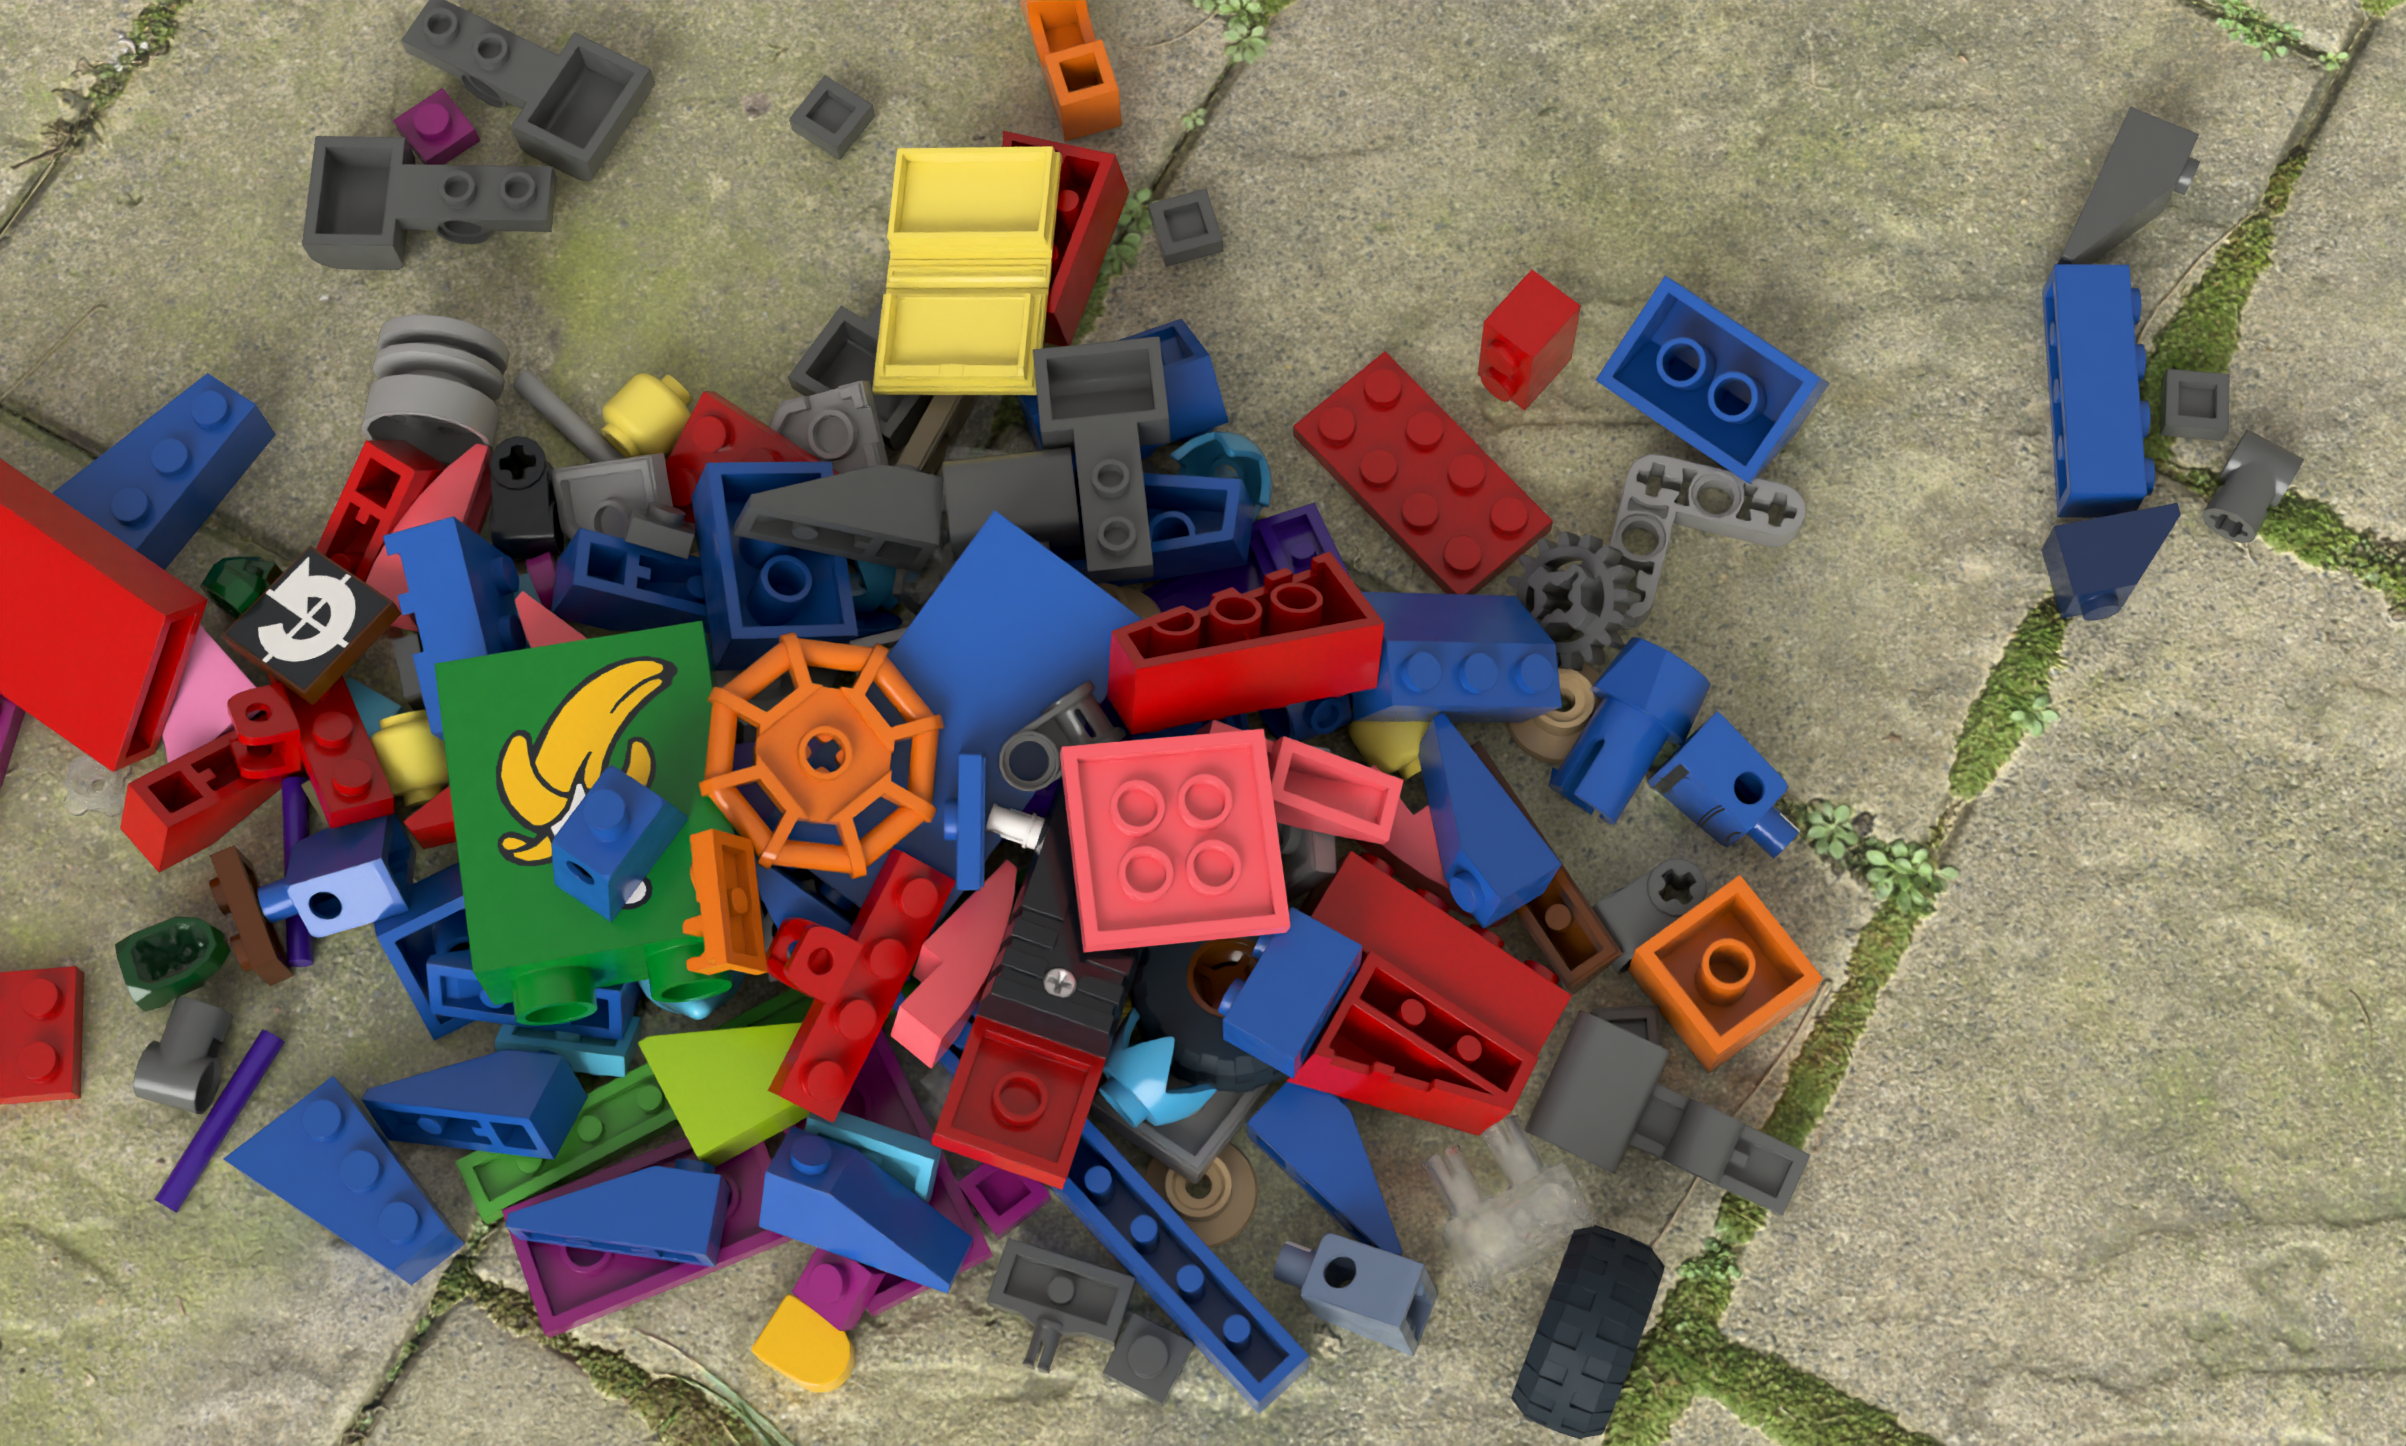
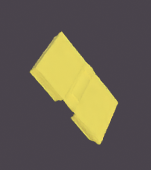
[872,146,1062,395]

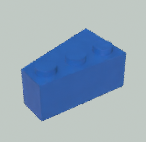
[383,516,526,741]
[223,1076,465,1286]

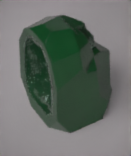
[200,556,283,621]
[115,916,231,1012]

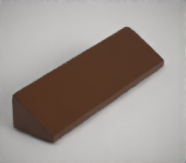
[1470,741,1623,994]

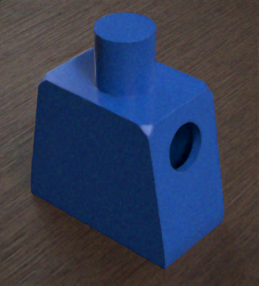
[551,764,688,923]
[258,810,417,938]

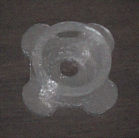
[64,755,132,817]

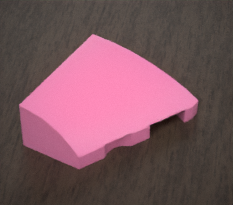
[162,625,261,763]

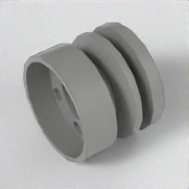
[361,314,510,465]

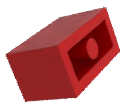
[1477,269,1581,410]

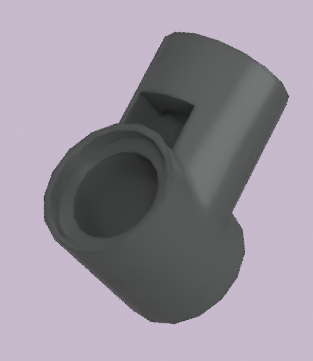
[2202,429,2304,543]
[133,996,233,1115]

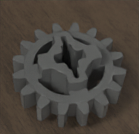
[1506,531,1641,671]

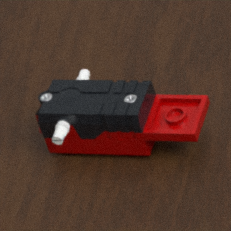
[930,776,1144,1190]

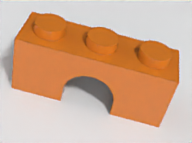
[1019,0,1122,142]

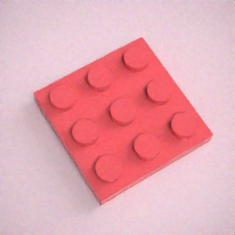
[1060,729,1291,953]

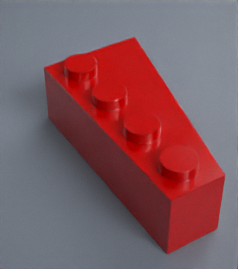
[1107,551,1385,735]
[1299,851,1572,1056]

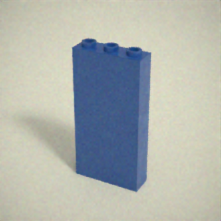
[765,510,1143,939]

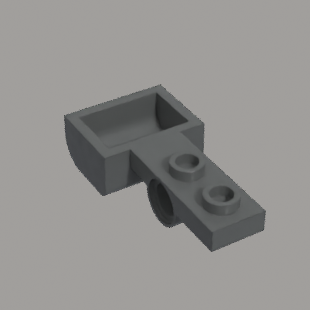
[401,0,655,181]
[302,136,557,270]
[788,298,934,451]
[1033,336,1171,583]
[942,447,1082,562]
[1524,1010,1810,1216]

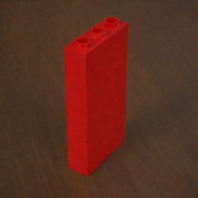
[0,458,208,772]

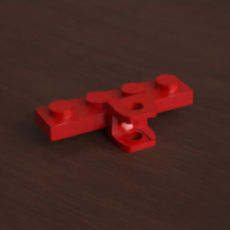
[227,674,394,829]
[765,848,956,1123]

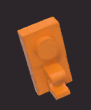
[682,829,767,975]

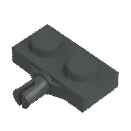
[986,1238,1137,1374]

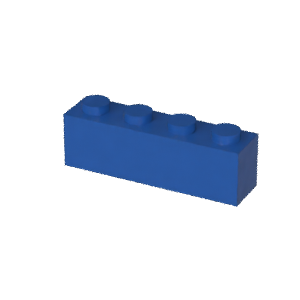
[2042,264,2155,518]

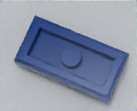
[944,752,986,890]

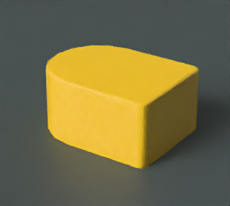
[751,1294,855,1392]

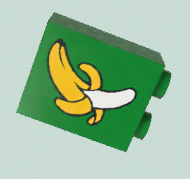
[434,621,740,1025]

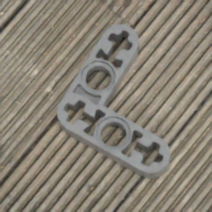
[1609,454,1806,630]

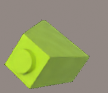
[637,1022,849,1167]

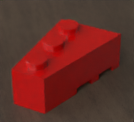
[1002,131,1129,346]
[1287,950,1539,1137]

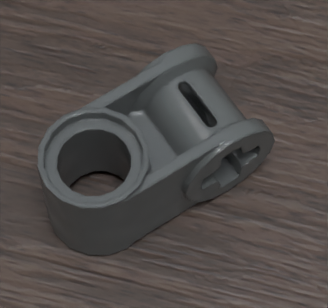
[997,679,1127,791]
[1592,859,1707,974]

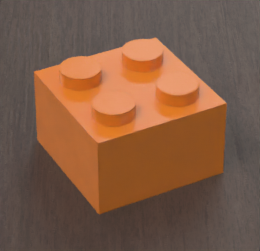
[1628,875,1823,1073]

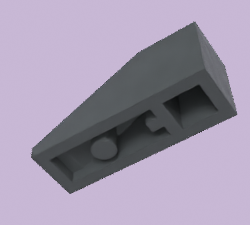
[2058,106,2200,265]
[733,464,944,573]

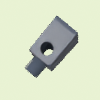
[1273,1233,1438,1357]

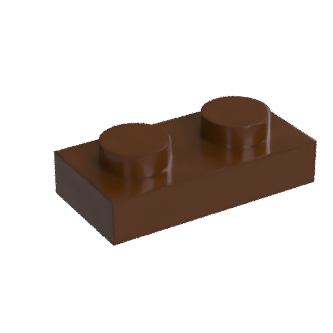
[209,845,294,986]

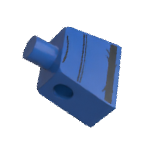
[1647,711,1800,859]

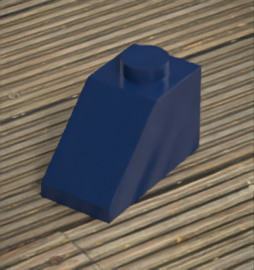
[2041,503,2181,621]

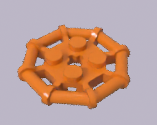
[698,632,945,879]

